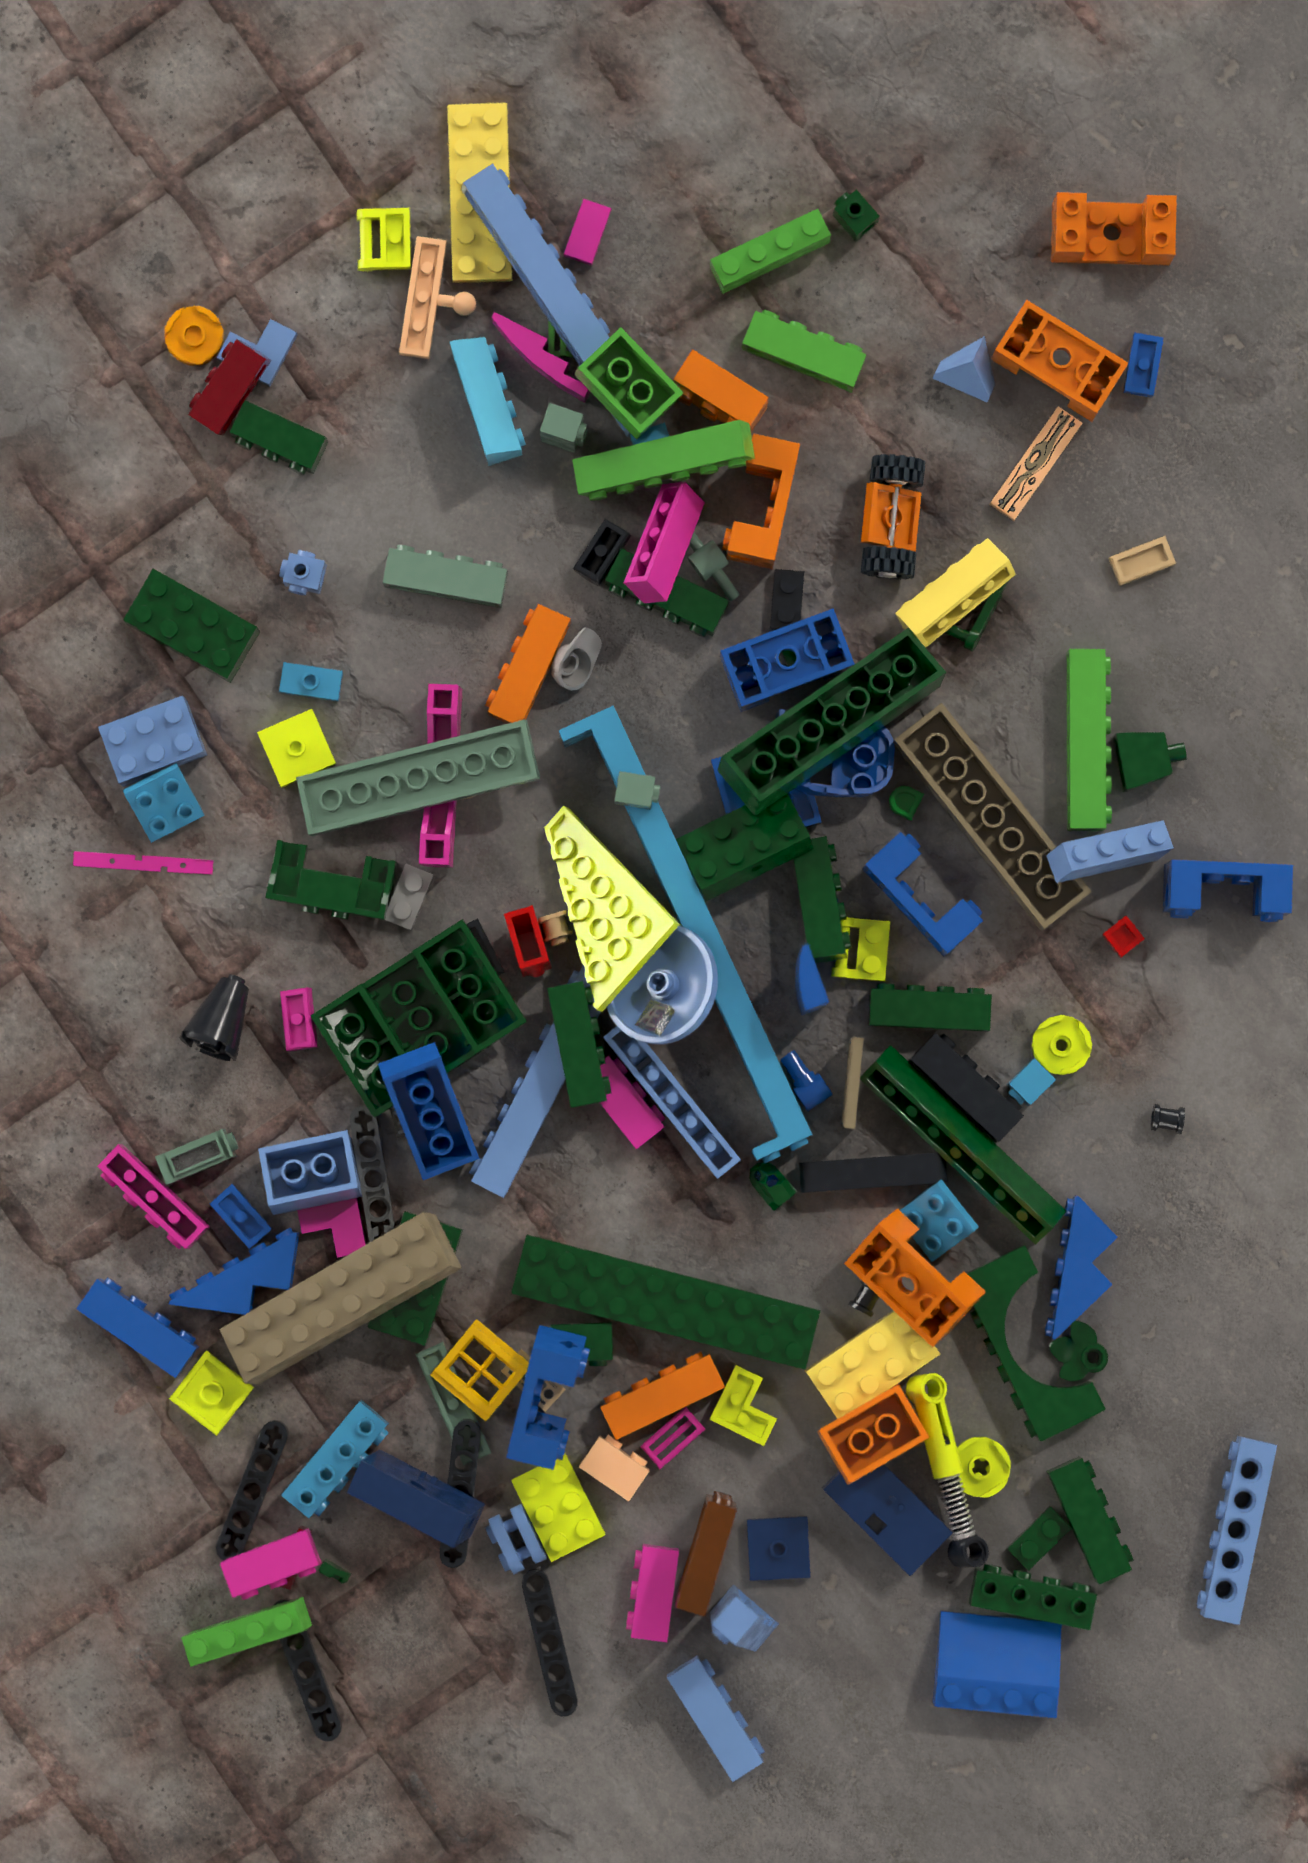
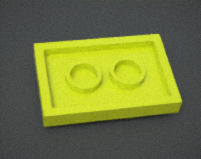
[511,1453,606,1562]

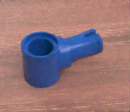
[780,1050,833,1112]

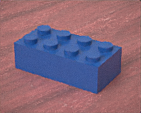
[378,1042,480,1180]

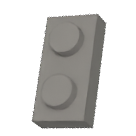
[385,864,434,931]

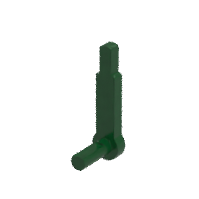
[945,581,1009,652]

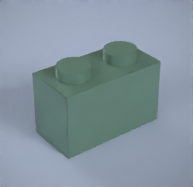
[540,403,588,453]

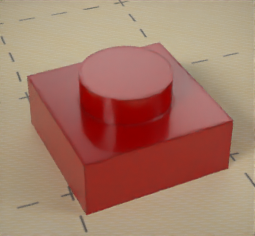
[1102,915,1145,958]

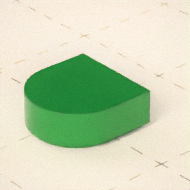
[889,786,924,822]

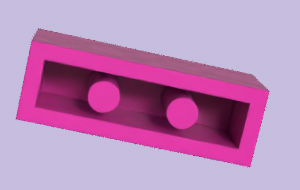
[600,1056,666,1150]
[220,1528,321,1600]
[626,1544,679,1642]

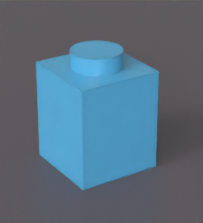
[1006,1058,1056,1106]

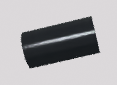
[573,519,631,586]

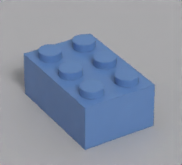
[98,696,207,787]
[258,1130,362,1215]

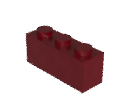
[188,339,272,435]

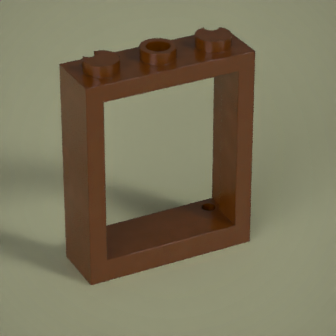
[675,1491,737,1617]

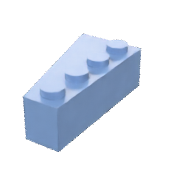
[710,1584,779,1652]

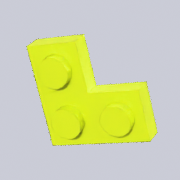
[709,1365,777,1446]

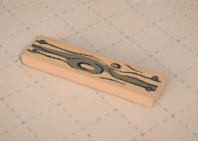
[990,406,1082,521]

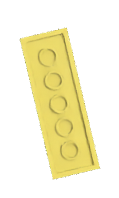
[448,103,512,283]

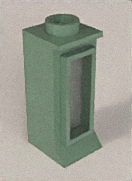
[155,1129,239,1185]

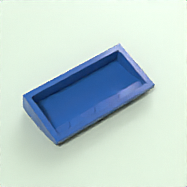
[795,944,829,1016]

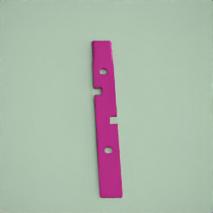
[73,851,213,875]

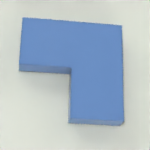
[216,319,298,386]

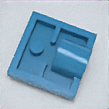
[123,763,205,843]
[900,1179,979,1262]

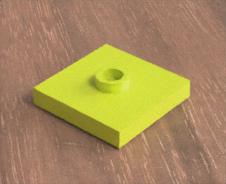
[257,709,336,788]
[169,1350,255,1436]

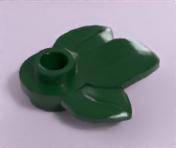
[1049,1320,1108,1381]

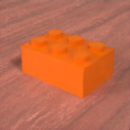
[673,349,769,433]
[817,1384,930,1485]

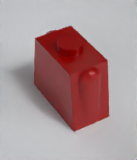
[504,905,552,978]

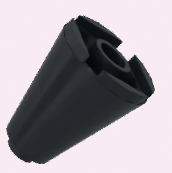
[180,974,249,1061]

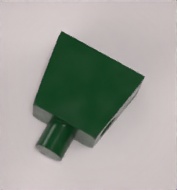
[1113,732,1187,792]

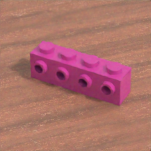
[624,482,705,603]
[97,1144,210,1249]

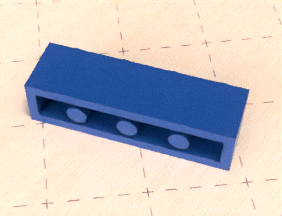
[76,1277,199,1378]

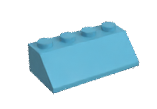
[450,337,526,466]

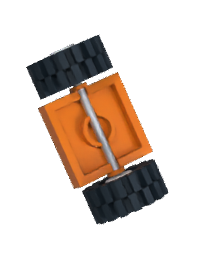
[861,454,925,580]

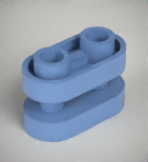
[485,1504,547,1574]

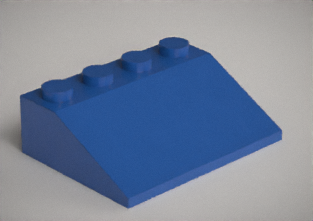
[932,1611,1062,1718]

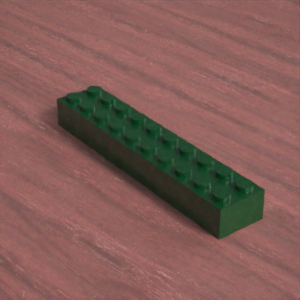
[511,1234,820,1370]

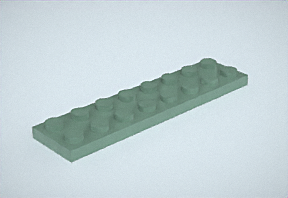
[296,719,540,836]

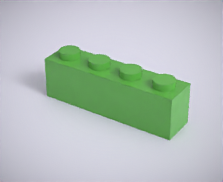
[710,209,831,294]
[742,310,867,393]
[181,1597,312,1667]

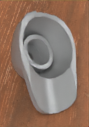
[551,627,602,691]

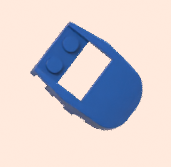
[775,709,895,797]

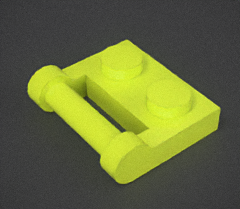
[357,208,411,271]
[831,917,890,982]

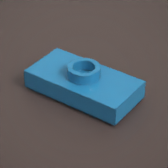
[279,662,343,701]

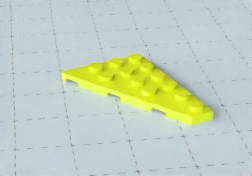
[544,805,680,1012]

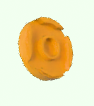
[164,306,224,366]

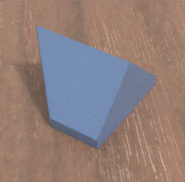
[933,336,995,402]

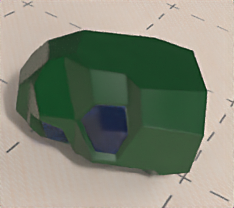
[749,1163,797,1211]

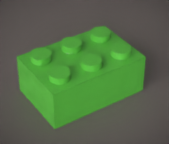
[574,327,684,440]

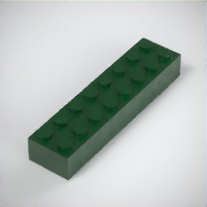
[717,628,946,816]

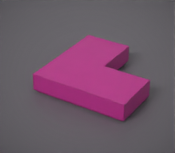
[297,1198,366,1258]

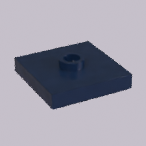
[747,1516,811,1581]

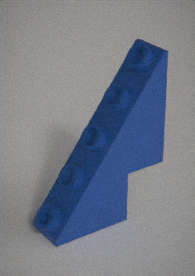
[1045,1195,1118,1340]
[169,1227,300,1315]

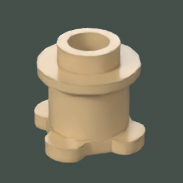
[538,910,573,947]

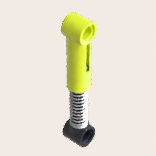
[906,1373,989,1568]

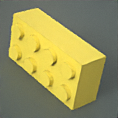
[805,1310,940,1419]

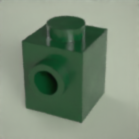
[833,189,880,242]

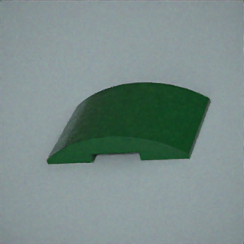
[311,919,527,1118]

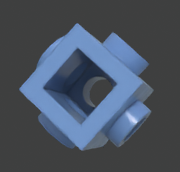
[279,550,327,595]

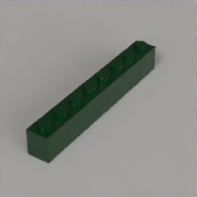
[860,1045,1066,1245]

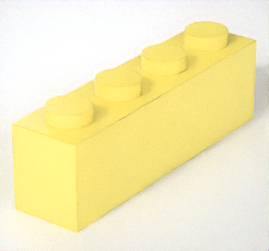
[895,538,1016,648]

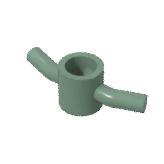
[687,532,740,601]

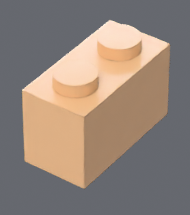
[579,1434,650,1501]

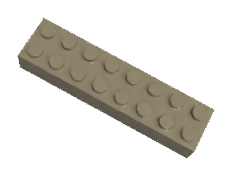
[893,703,1092,931]
[219,1212,462,1385]

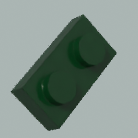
[1007,1506,1072,1571]

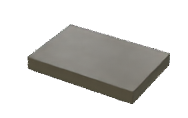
[841,1037,864,1130]

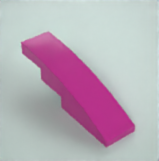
[492,312,590,403]

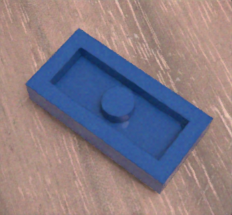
[1123,332,1164,398]
[210,1184,273,1249]

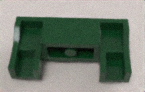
[265,840,397,920]

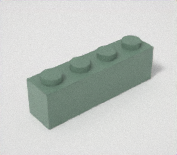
[383,545,508,608]

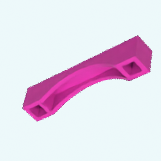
[419,683,463,868]

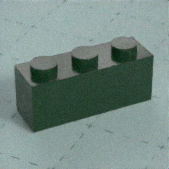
[230,400,328,475]

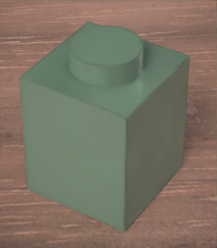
[615,771,661,810]

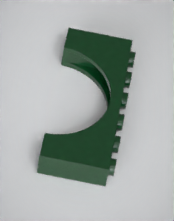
[967,1245,1106,1442]

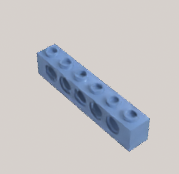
[603,1026,741,1179]
[1197,1436,1277,1625]

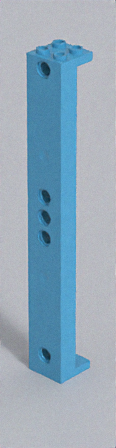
[558,705,812,1163]

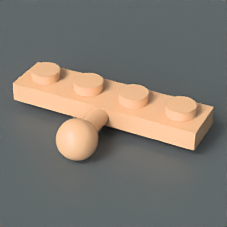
[399,236,476,359]

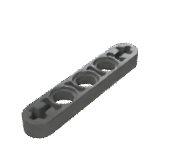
[350,1106,396,1242]

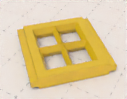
[430,1319,529,1421]

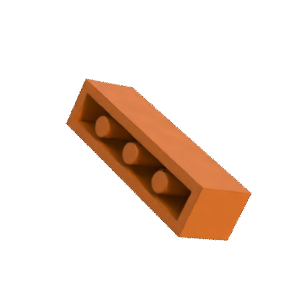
[485,604,571,724]
[600,1351,725,1440]

